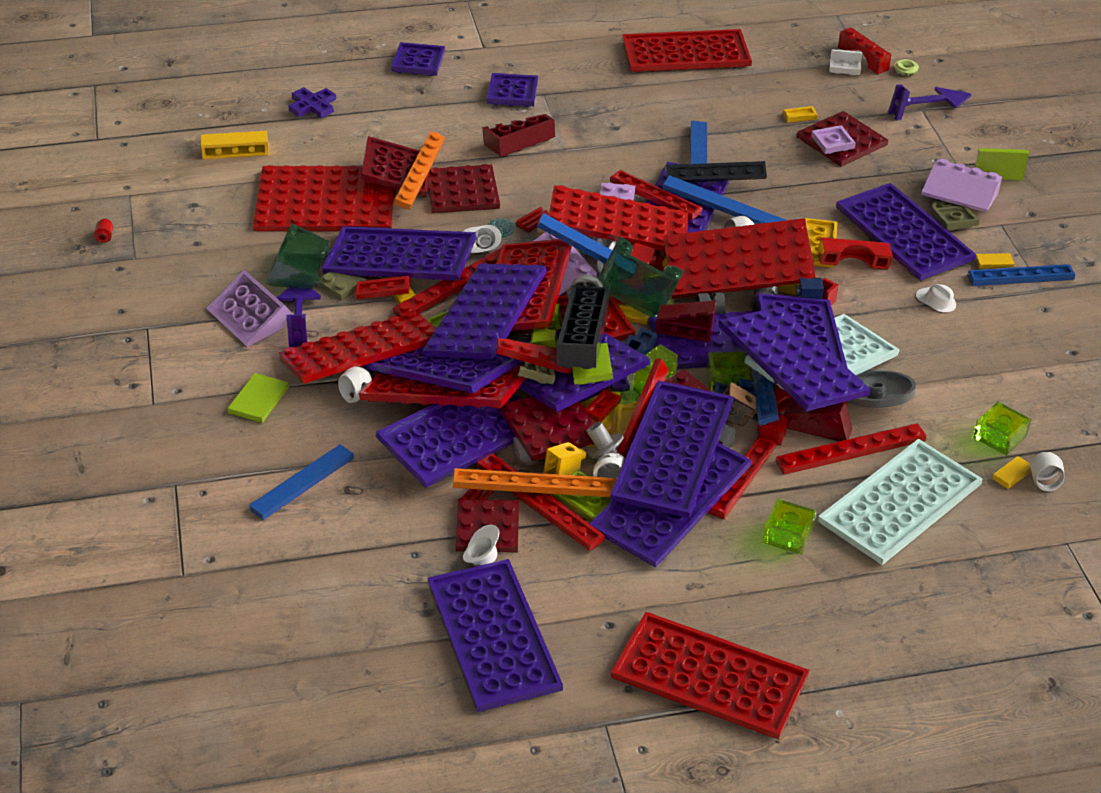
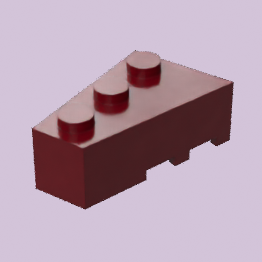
[656,300,717,342]
[784,399,853,441]

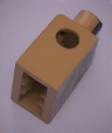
[723,382,758,426]

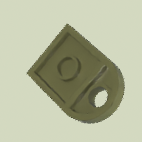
[932,200,979,231]

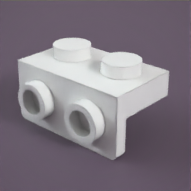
[829,49,862,75]

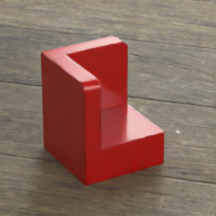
[822,278,839,305]

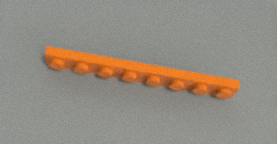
[394,131,446,210]
[453,468,616,497]

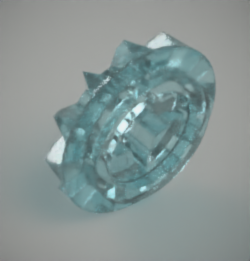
[487,217,515,237]

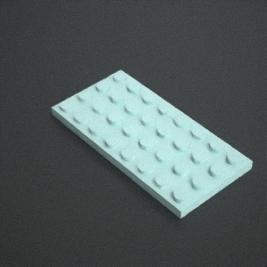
[745,314,900,390]
[818,439,983,565]

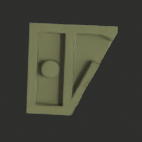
[316,272,366,301]
[517,362,555,385]

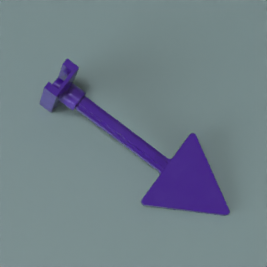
[888,84,971,120]
[277,279,321,347]

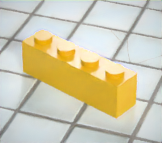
[201,130,269,159]

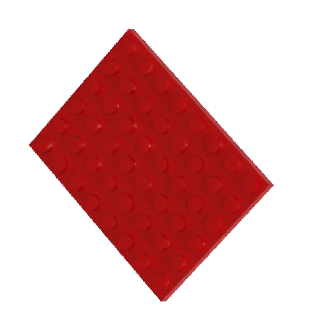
[253,165,394,231]

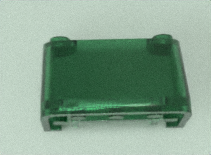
[265,223,331,289]
[598,237,684,318]

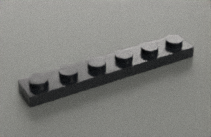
[665,161,767,182]

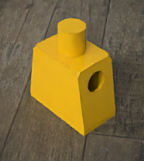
[543,442,586,475]

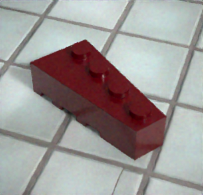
[482,114,556,157]

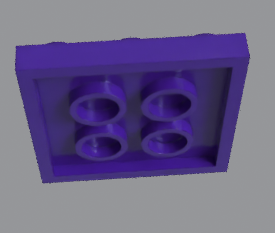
[391,42,445,76]
[487,73,538,107]

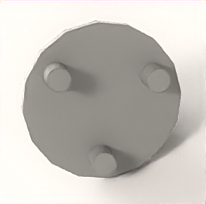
[587,422,624,460]

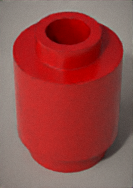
[94,218,114,243]

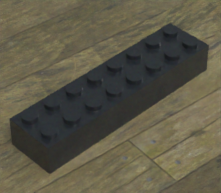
[557,286,609,369]

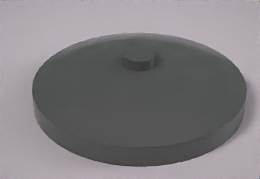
[846,370,916,408]

